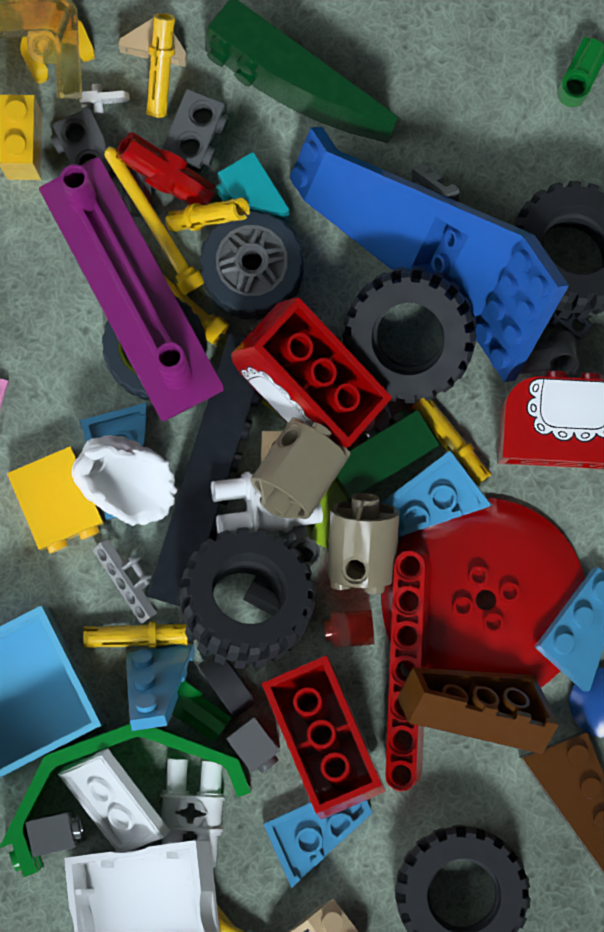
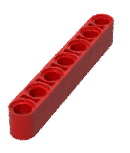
[385,549,431,791]

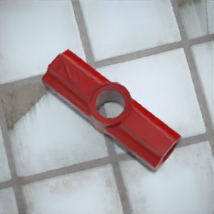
[116,132,215,205]

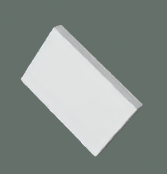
[58,748,170,852]

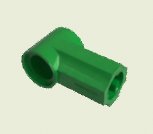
[557,37,604,108]
[172,680,232,742]

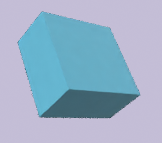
[0,605,106,778]

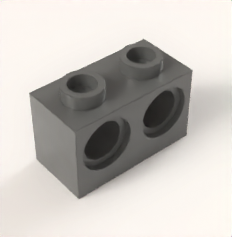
[162,89,229,172]
[50,107,117,178]
[226,716,280,773]
[26,809,85,857]

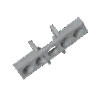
[92,538,157,624]

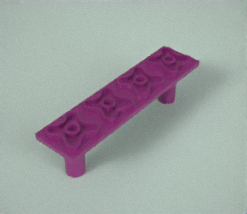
[39,157,224,421]

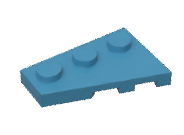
[125,643,195,731]
[263,800,372,888]

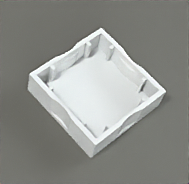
[64,840,220,932]

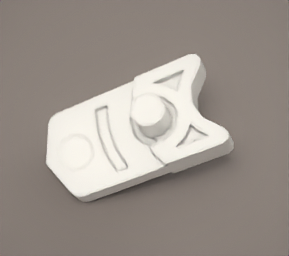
[79,84,130,114]

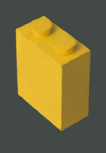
[0,95,43,180]
[7,446,105,554]

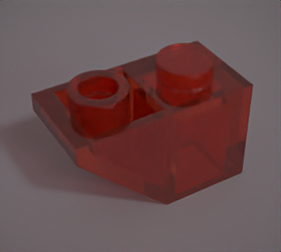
[324,610,375,648]

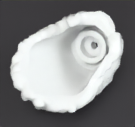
[72,435,177,526]

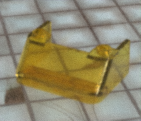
[0,0,82,100]

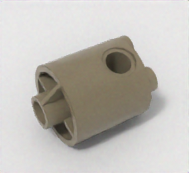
[250,417,351,519]
[327,493,399,594]

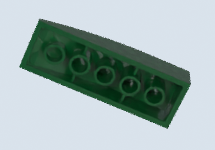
[205,0,399,143]

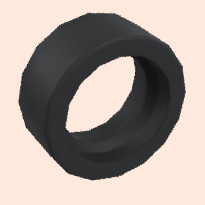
[198,654,257,718]

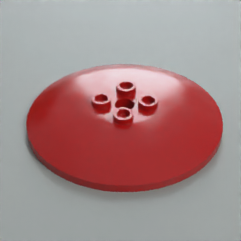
[381,498,585,687]

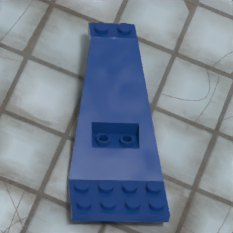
[289,126,569,382]

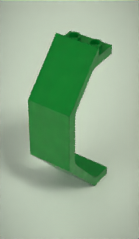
[0,724,252,877]

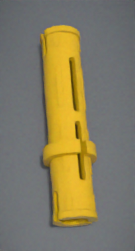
[146,13,176,118]
[165,198,250,232]
[411,398,492,485]
[83,621,189,649]

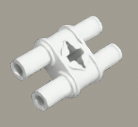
[211,472,323,534]
[160,758,226,867]

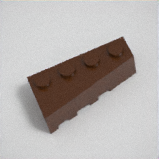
[397,667,559,754]
[519,732,604,874]

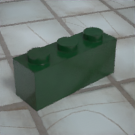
[335,409,439,501]

